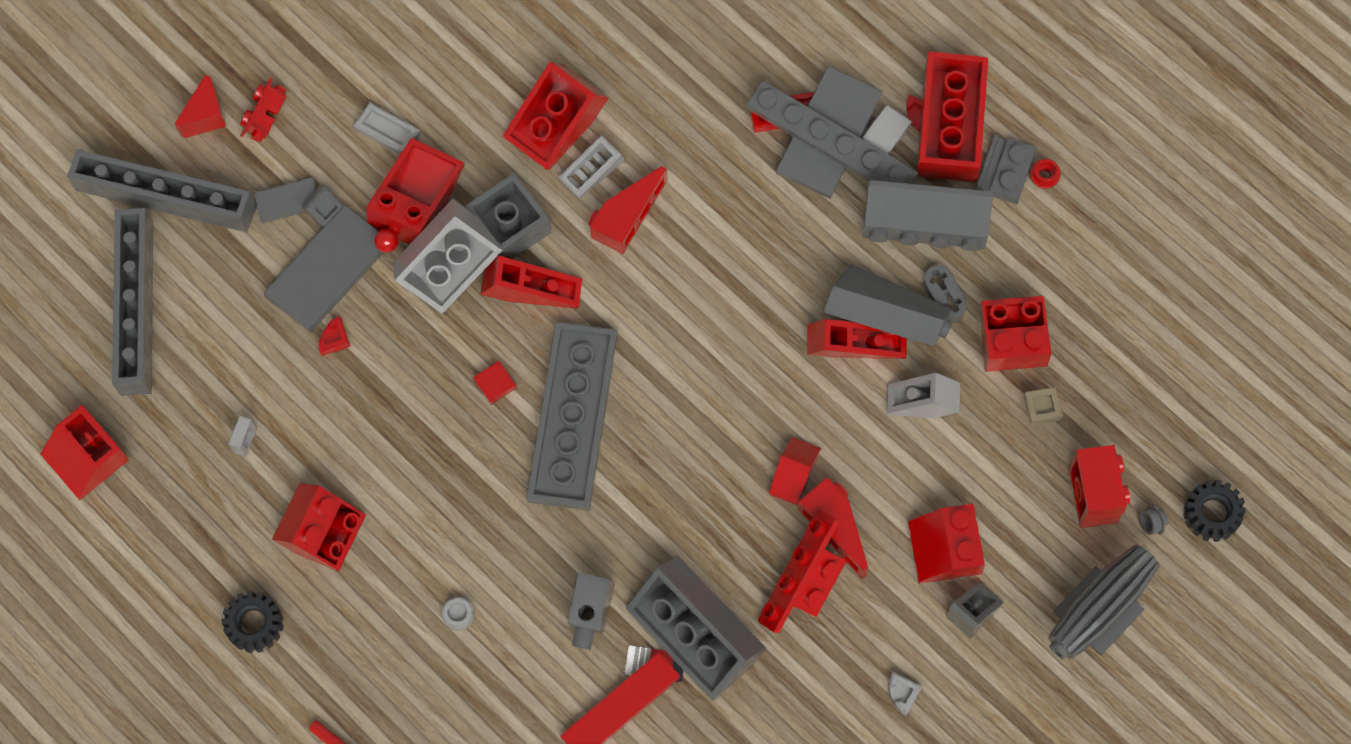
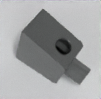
[568,572,615,650]

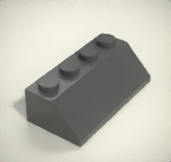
[863,180,993,251]
[626,556,766,701]

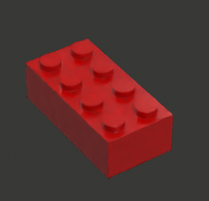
[916,51,989,182]

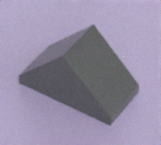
[947,581,1004,639]

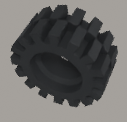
[1184,480,1246,542]
[222,591,283,653]

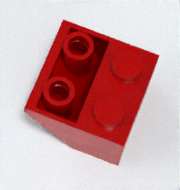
[981,296,1052,372]
[40,405,129,500]
[272,483,366,571]

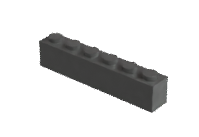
[67,150,257,233]
[112,208,153,396]

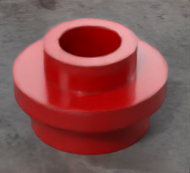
[1030,159,1061,189]

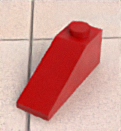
[588,166,668,254]
[480,256,582,309]
[807,319,907,359]
[798,477,868,579]

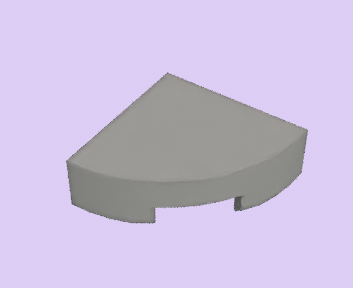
[889,671,922,717]

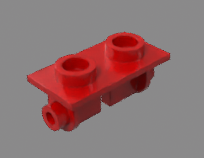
[239,77,286,142]

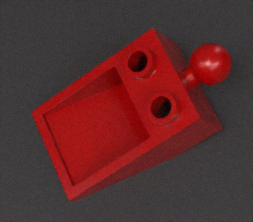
[366,138,465,253]

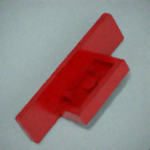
[758,509,847,634]

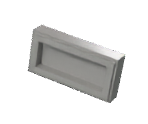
[354,102,421,155]

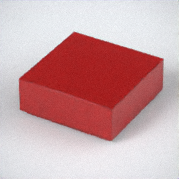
[473,361,516,405]

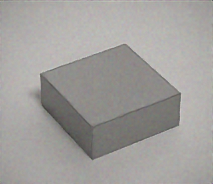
[229,416,257,457]

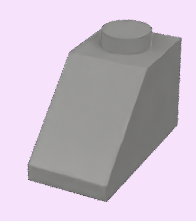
[887,373,960,418]

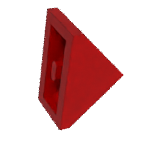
[174,75,226,138]
[769,437,821,506]

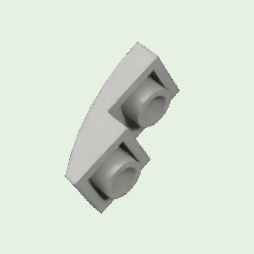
[862,105,912,155]

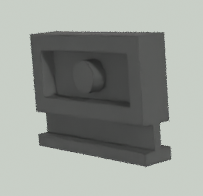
[976,134,1037,205]

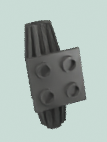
[1048,544,1159,659]

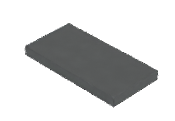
[776,66,883,199]
[263,205,383,333]

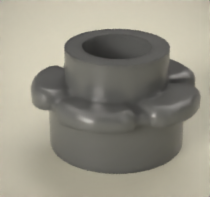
[1139,504,1168,535]

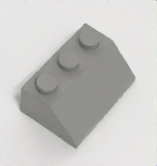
[393,199,502,314]

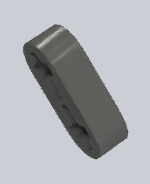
[923,265,967,322]

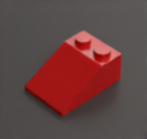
[502,61,609,170]

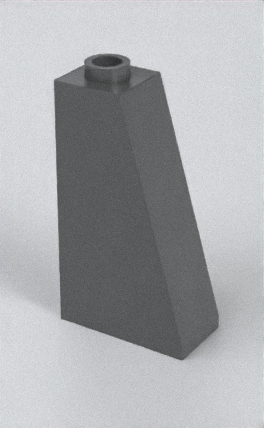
[824,264,953,346]

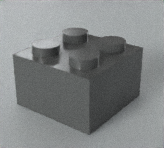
[464,173,552,259]

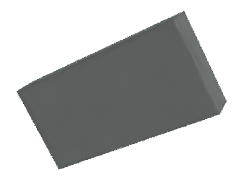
[254,177,316,224]

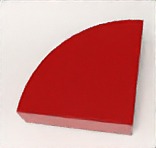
[906,94,922,132]
[319,316,351,356]

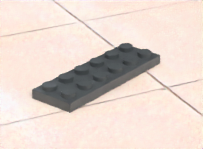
[527,322,618,511]

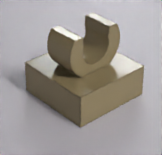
[1023,387,1063,426]

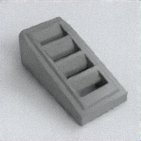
[559,135,625,199]

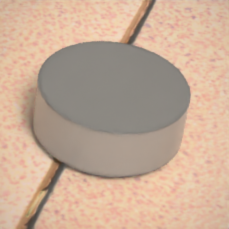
[442,597,475,631]

